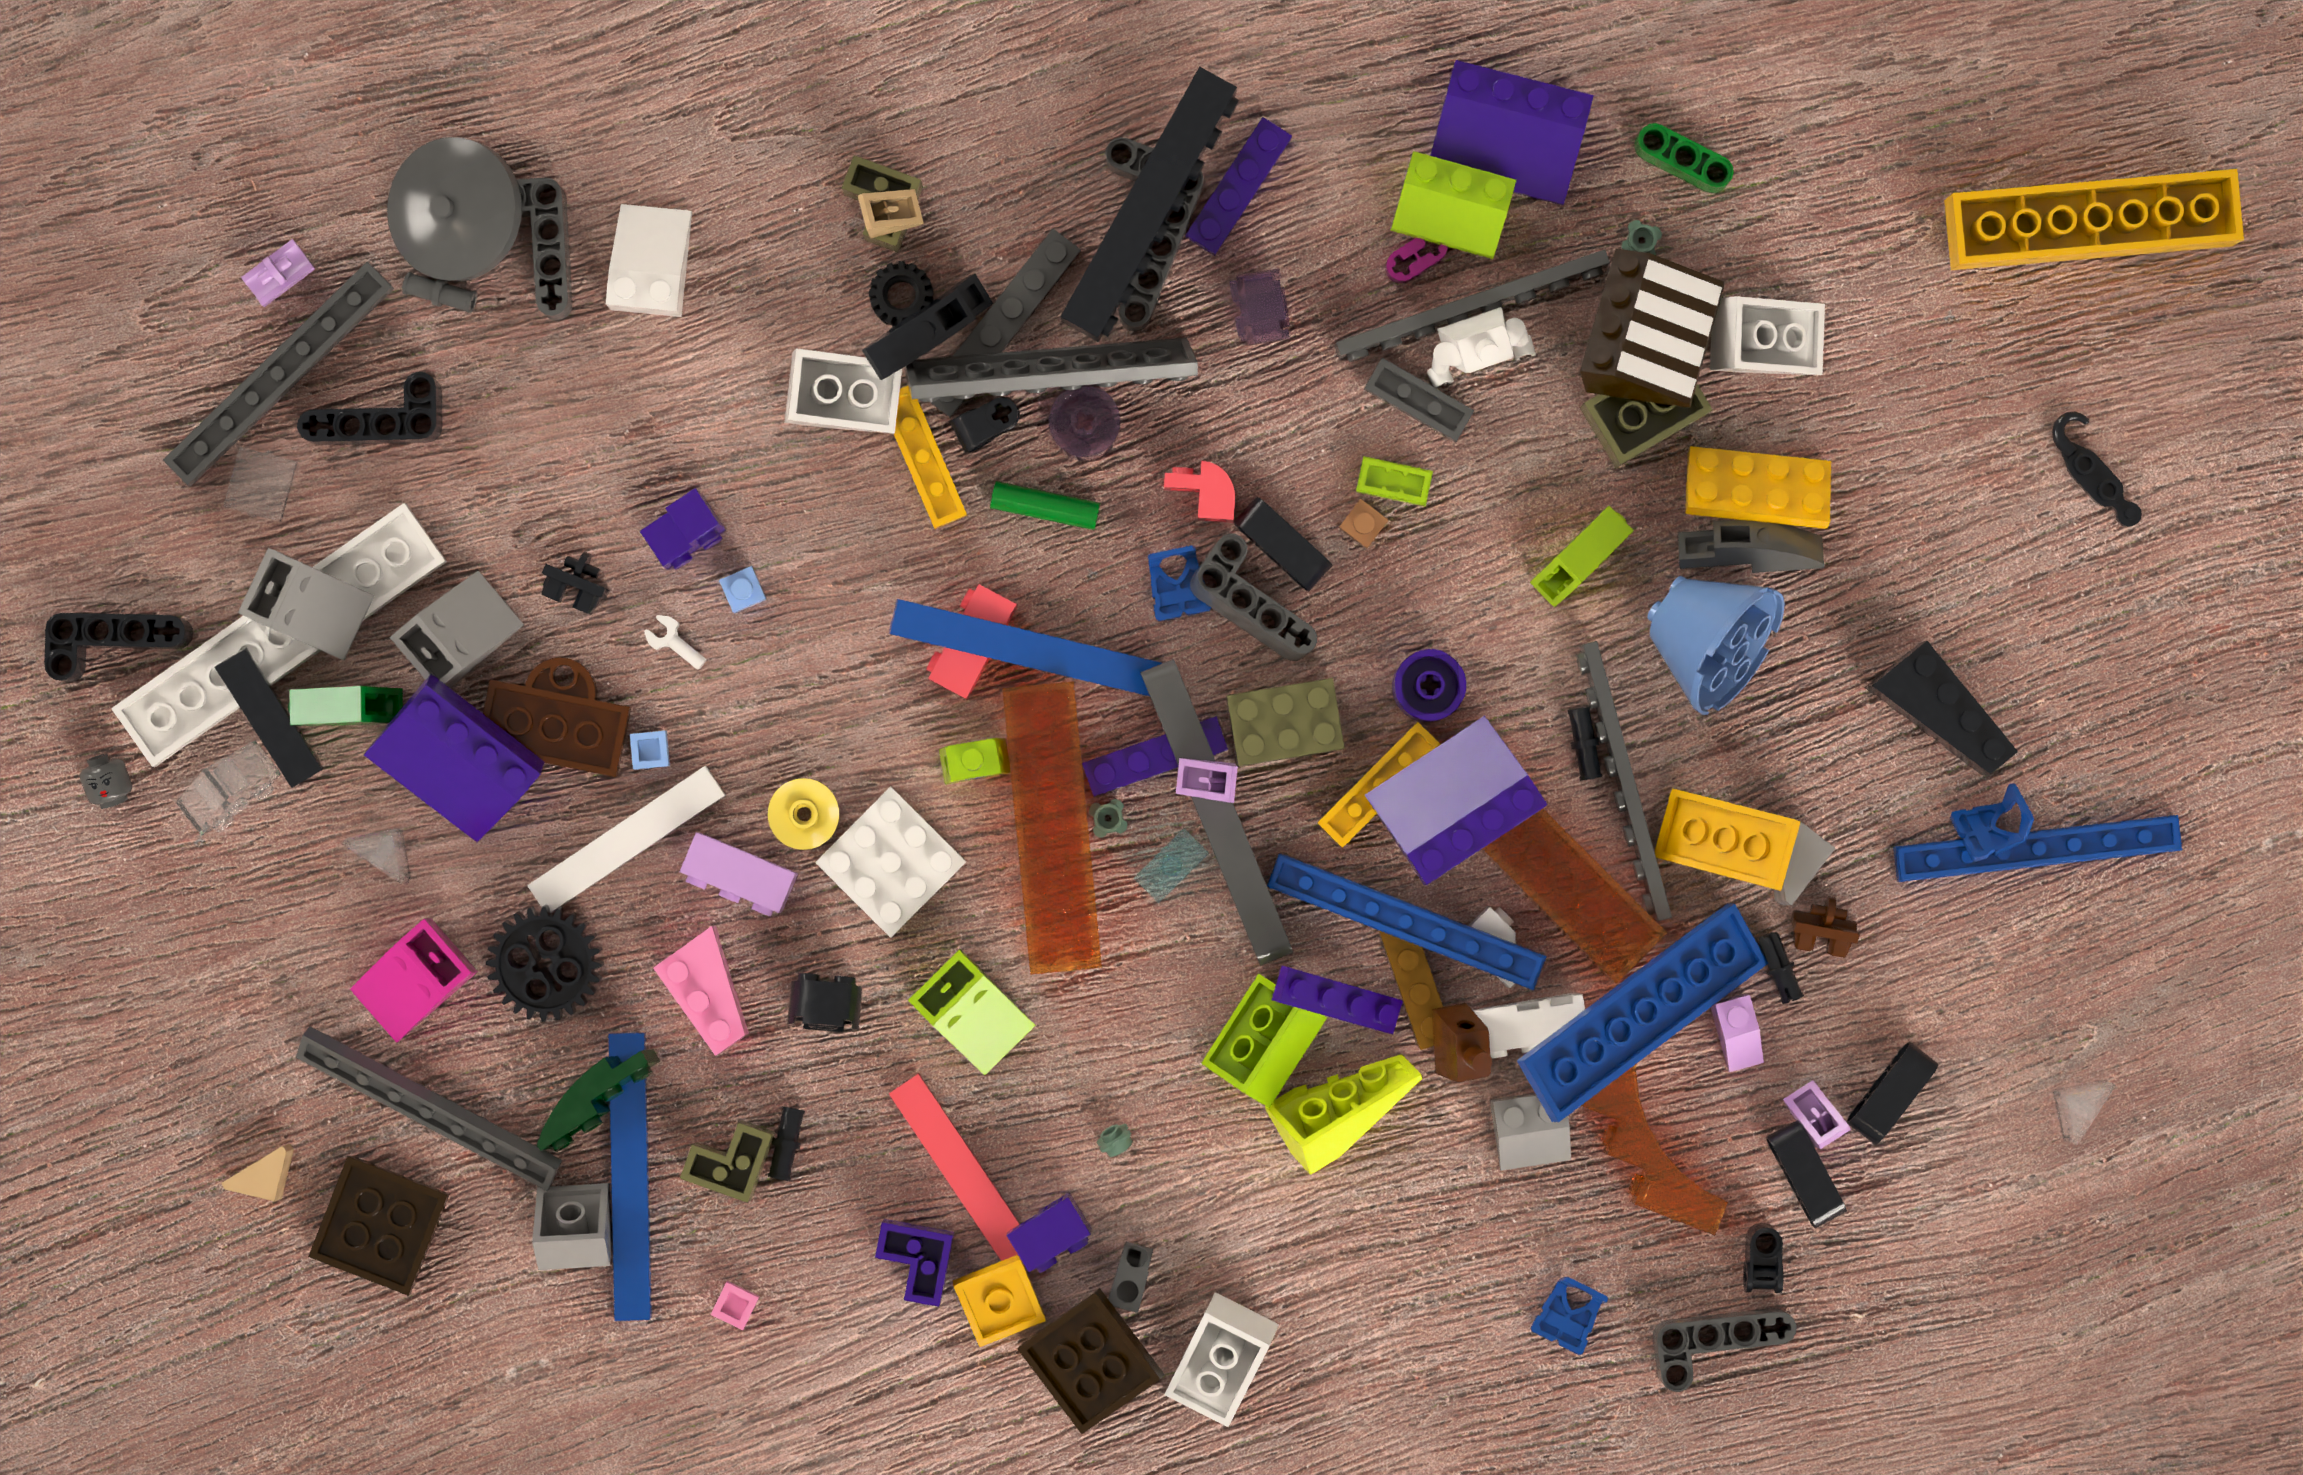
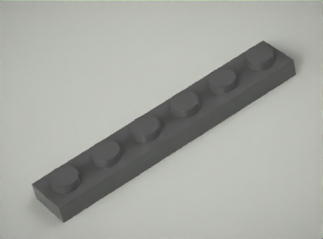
[930,228,1081,419]

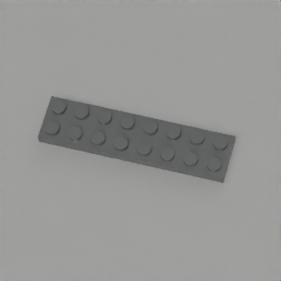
[905,337,1198,402]

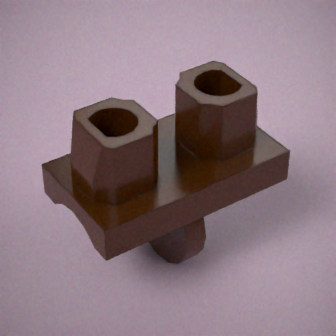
[1791,896,1860,958]

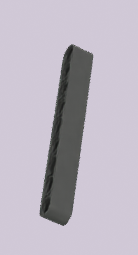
[1140,659,1293,966]

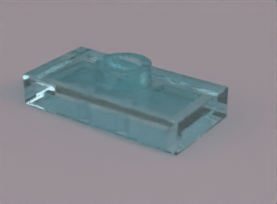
[1134,828,1209,904]

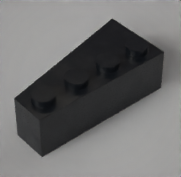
[1864,641,2018,775]

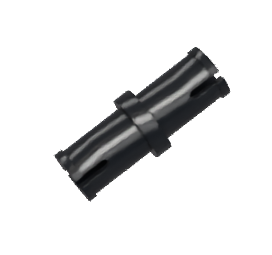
[1568,706,1602,781]
[768,1106,805,1181]

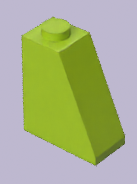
[1530,506,1634,608]

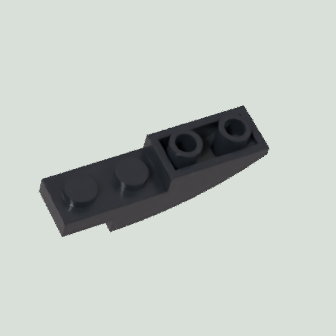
[862,273,994,380]

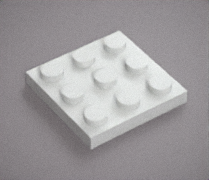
[815,786,967,938]

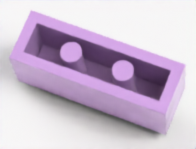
[680,832,798,917]

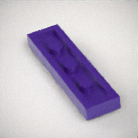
[1185,117,1292,256]
[1082,716,1228,797]
[1272,965,1403,1035]

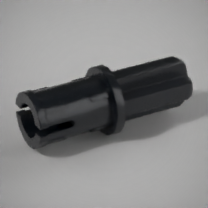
[1759,932,1804,1004]

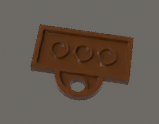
[483,658,631,777]

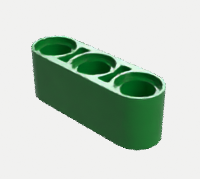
[1634,123,1734,193]

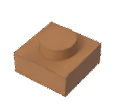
[1339,499,1389,549]

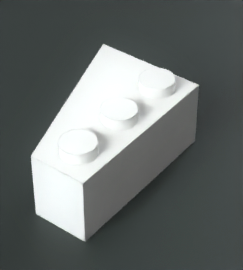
[1473,992,1585,1059]

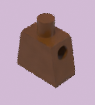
[1432,1003,1492,1082]

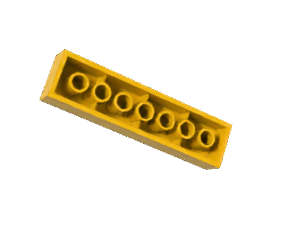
[1944,169,2244,270]

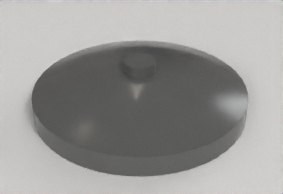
[387,137,522,281]

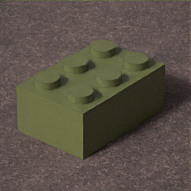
[1580,384,1713,468]
[1226,678,1345,767]

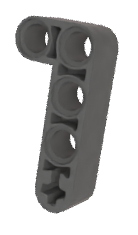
[516,178,573,321]
[1190,533,1317,661]
[1653,1308,1797,1392]

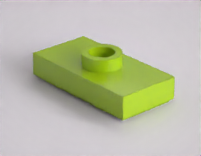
[1356,456,1433,507]

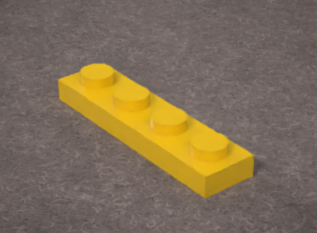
[894,385,968,529]
[1317,722,1441,848]

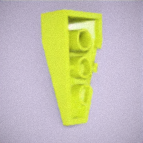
[1265,1054,1422,1175]

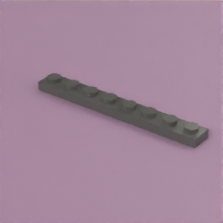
[1334,249,1610,362]
[163,262,394,487]
[1576,641,1672,921]
[295,1026,562,1191]

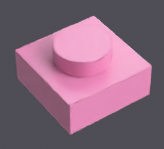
[711,1281,760,1330]

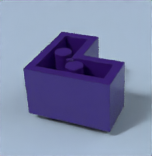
[640,488,726,570]
[1006,1192,1092,1273]
[875,1219,955,1307]

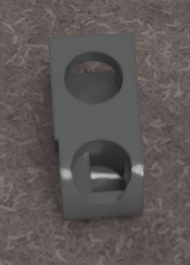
[1108,1241,1153,1313]

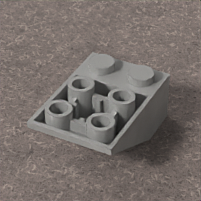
[238,548,374,660]
[389,571,524,688]

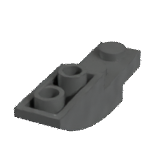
[1678,520,1824,573]

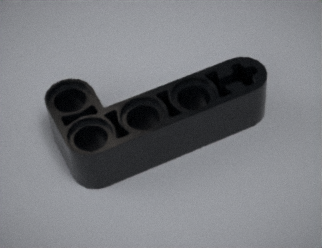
[297,372,443,445]
[44,613,193,682]

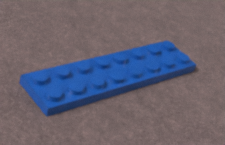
[1517,903,1768,1122]

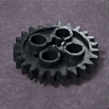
[486,905,604,1022]

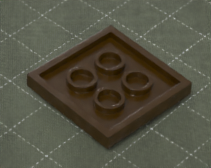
[308,1155,450,1296]
[1017,1288,1165,1434]

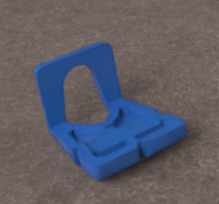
[1148,545,1211,622]
[1950,783,2034,862]
[1530,1277,1608,1355]

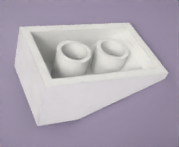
[606,204,692,317]
[1710,296,1825,375]
[784,348,902,434]
[1164,1292,1279,1427]

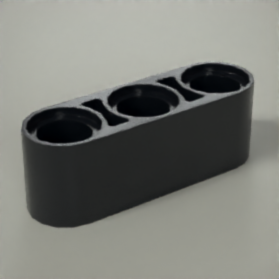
[1233,496,1333,592]
[1846,1042,1939,1145]
[1766,1120,1847,1229]

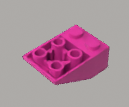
[350,918,478,1043]

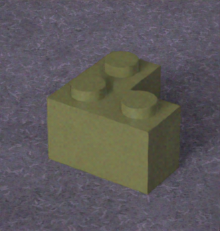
[841,155,923,253]
[680,1120,776,1203]

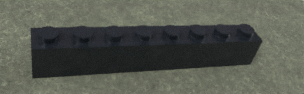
[1060,66,1240,342]

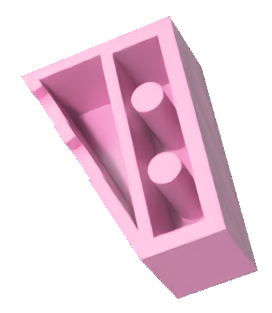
[653,926,749,1056]

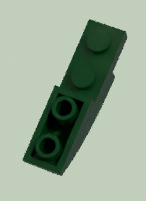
[537,1049,660,1152]

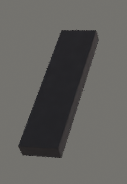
[214,647,323,788]

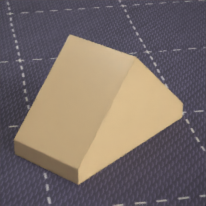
[858,189,924,239]
[221,1144,294,1201]

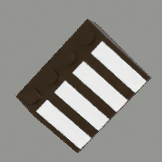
[1580,249,1724,408]

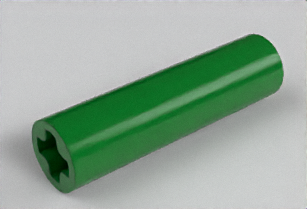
[990,481,1100,530]

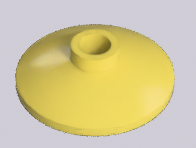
[768,778,839,850]

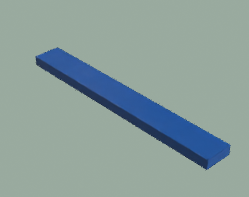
[888,599,1162,696]
[1893,815,2182,882]
[1267,853,1547,990]
[608,1032,652,1321]

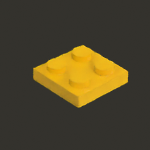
[952,1255,1046,1347]

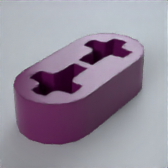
[1385,237,1448,284]

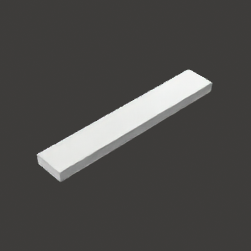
[527,766,726,913]

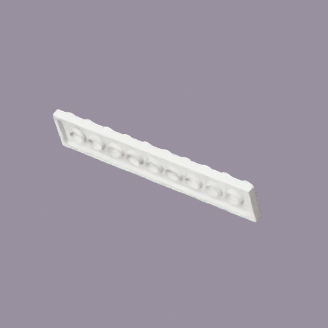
[111,503,447,767]

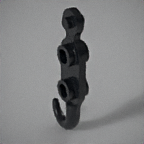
[2052,411,2142,527]

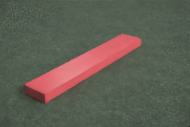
[889,1073,1020,1261]

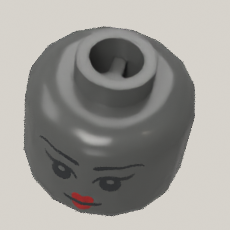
[79,753,133,809]

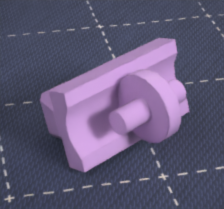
[241,239,315,307]

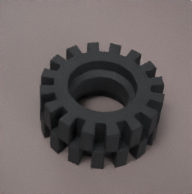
[869,261,934,327]

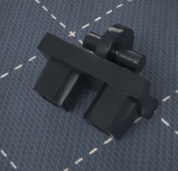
[541,552,610,615]

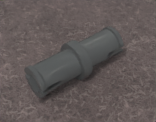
[402,272,477,313]

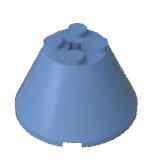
[1647,576,1785,715]

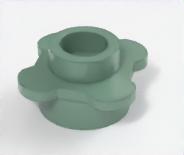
[1621,220,1662,255]
[1089,799,1128,838]
[1097,1124,1133,1157]

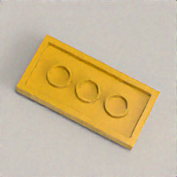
[1685,446,1831,529]
[1654,788,1801,891]

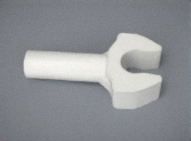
[644,615,707,670]

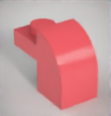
[1164,461,1235,523]

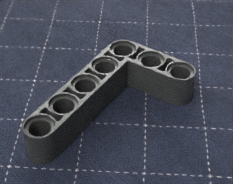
[1105,137,1204,332]

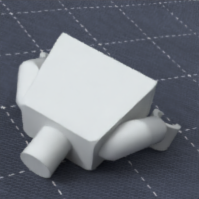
[1427,307,1536,389]

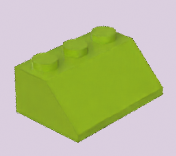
[1391,151,1516,259]
[1201,974,1327,1108]

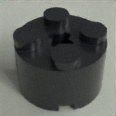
[787,973,863,1032]

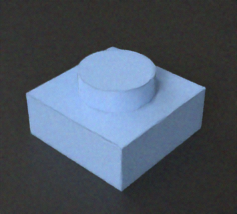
[719,566,767,613]
[630,731,670,770]

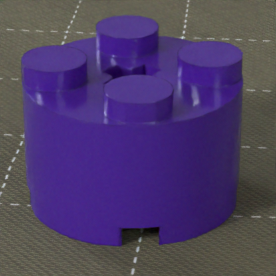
[1392,649,1466,722]

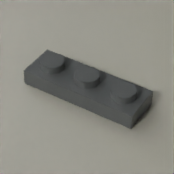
[1364,358,1474,443]

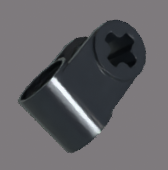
[949,397,1020,454]
[1743,1223,1784,1293]

